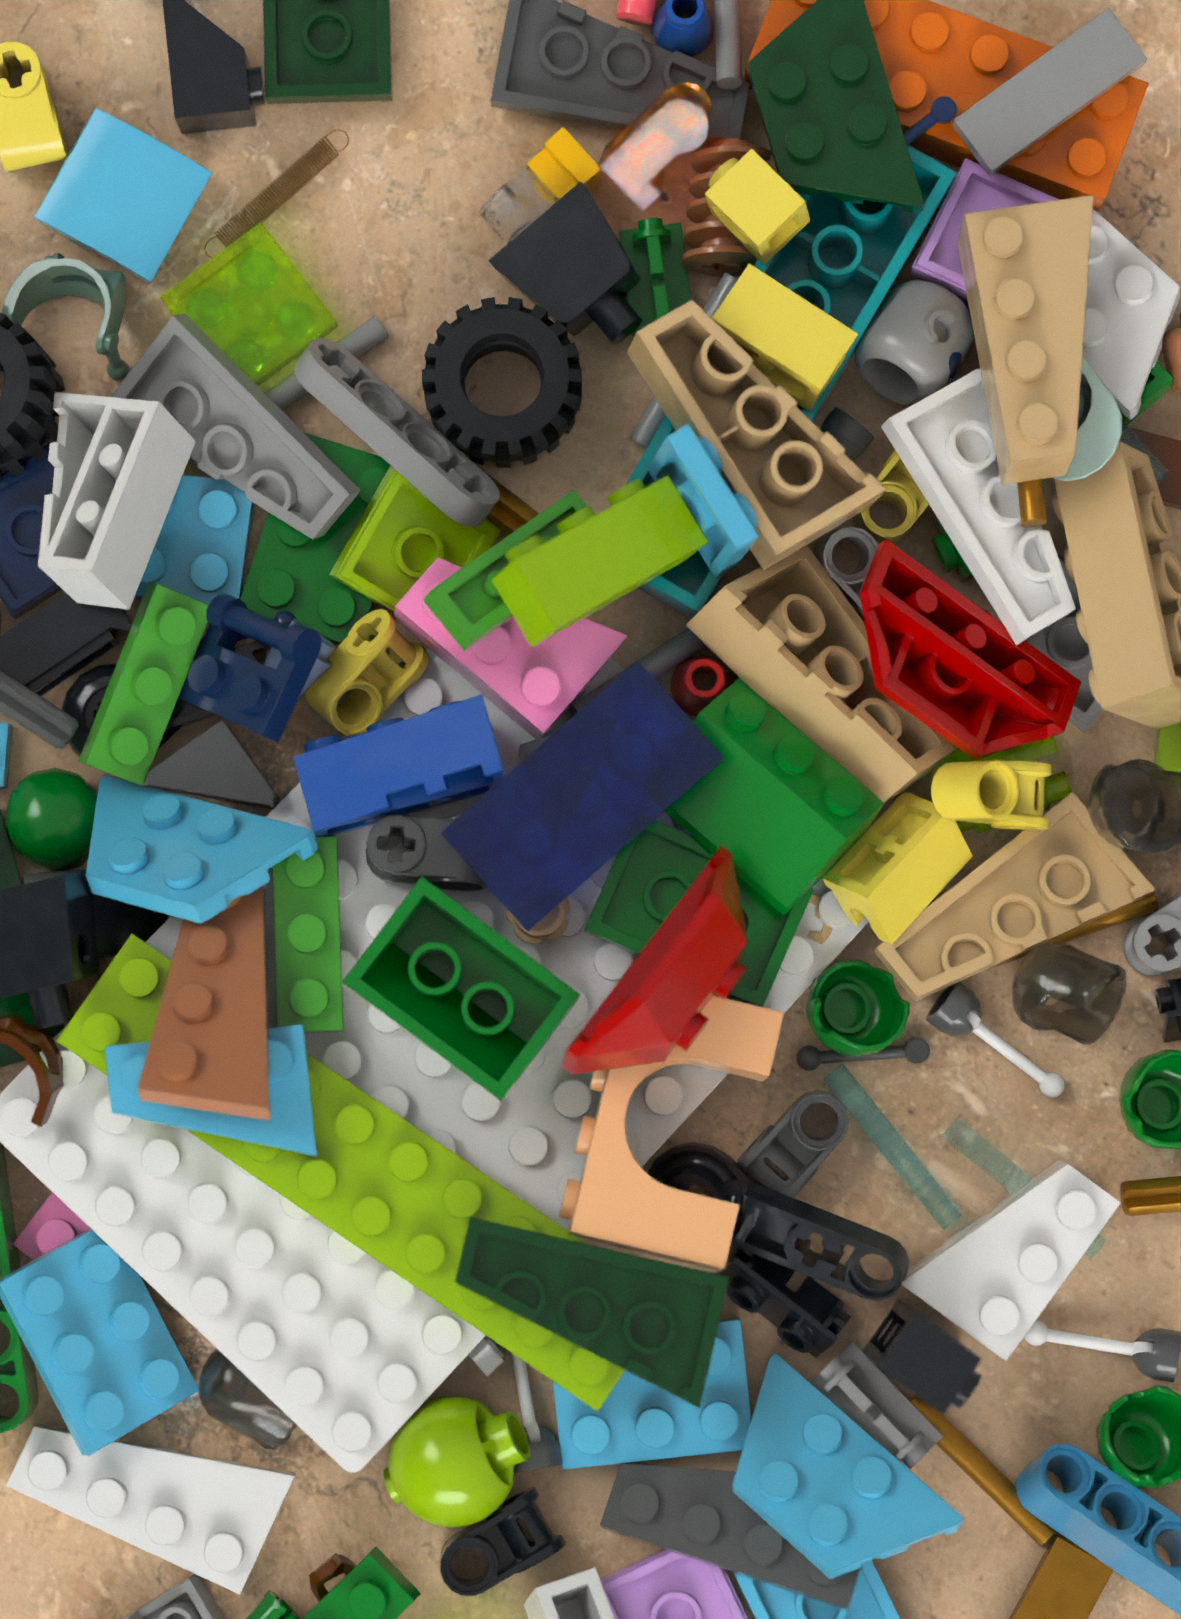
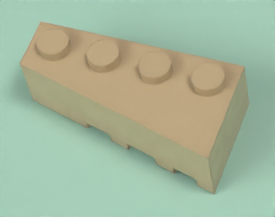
[957,195,1093,485]
[627,300,887,571]
[1051,441,1181,730]
[686,545,957,803]

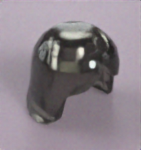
[1088,759,1181,853]
[1012,942,1127,1045]
[198,1348,297,1450]

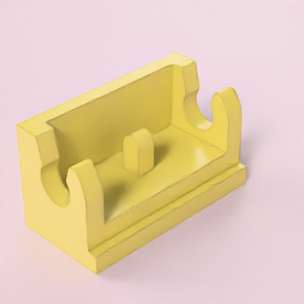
[712,264,858,412]
[822,791,973,945]

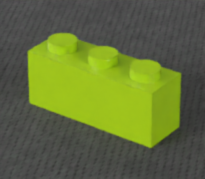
[491,475,709,648]

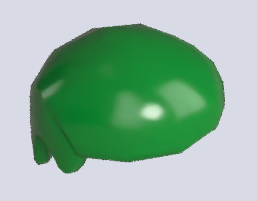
[6,768,97,871]
[806,960,910,1057]
[1119,1049,1181,1149]
[1096,1385,1181,1489]

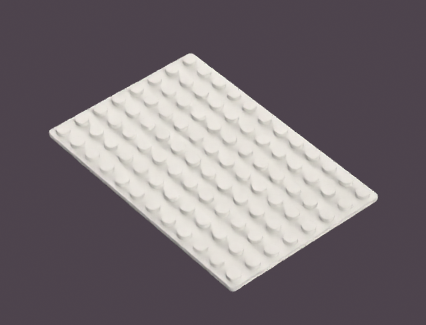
[0,648,869,1473]

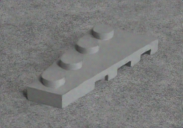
[111,313,361,539]

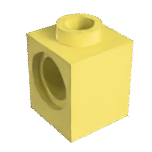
[705,149,810,265]

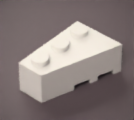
[38,392,196,610]
[902,1160,1121,1361]

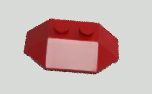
[860,539,1081,760]
[562,846,747,1074]

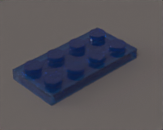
[441,660,724,932]

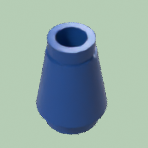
[652,0,714,57]

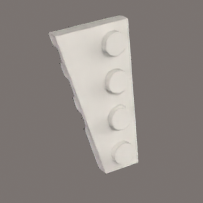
[881,368,1076,645]
[6,1424,296,1595]

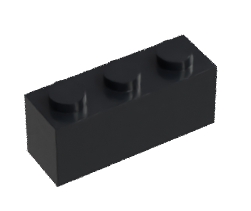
[862,1298,982,1414]

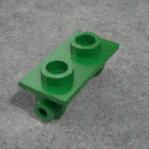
[619,218,691,339]

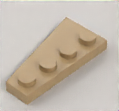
[874,792,1156,1001]

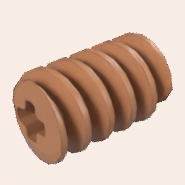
[681,137,772,277]

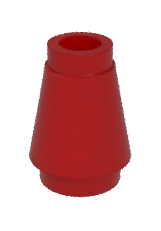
[670,654,733,717]

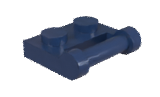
[178,593,321,742]

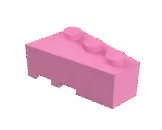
[393,558,628,739]

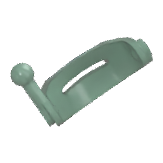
[2,253,129,380]

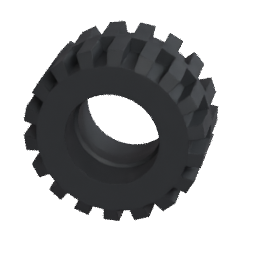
[422,297,582,468]
[0,313,66,482]

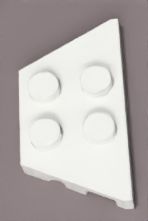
[1082,209,1180,420]

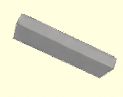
[951,8,1147,176]

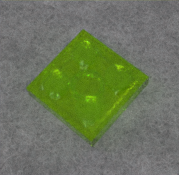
[160,222,338,386]

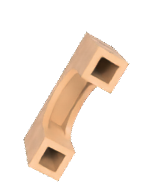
[559,995,784,1271]

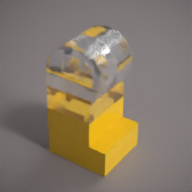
[479,127,601,244]

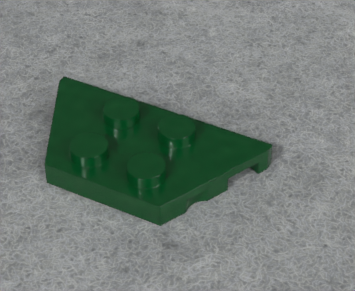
[747,0,924,213]

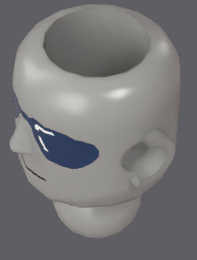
[855,280,975,406]

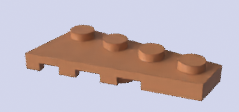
[137,885,271,1121]

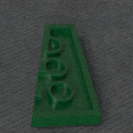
[455,1217,729,1408]

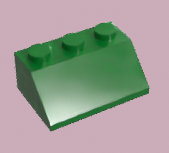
[639,678,884,916]
[342,876,580,1101]

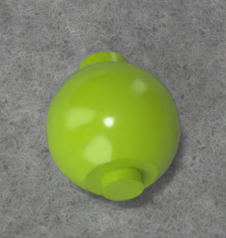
[384,1396,531,1528]

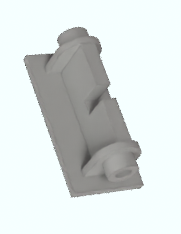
[811,1342,943,1469]

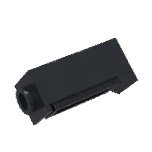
[0,592,133,697]

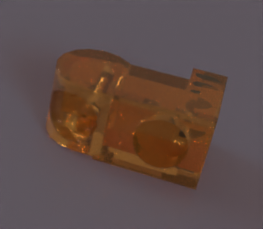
[598,82,713,210]

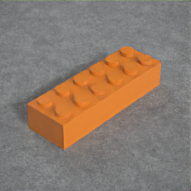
[744,0,1149,212]

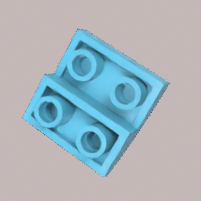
[33,108,212,283]

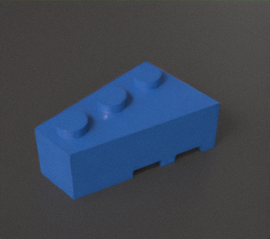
[293,694,504,837]

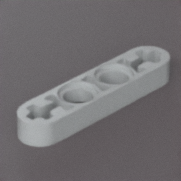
[294,338,500,527]

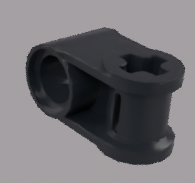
[440,1487,566,1596]

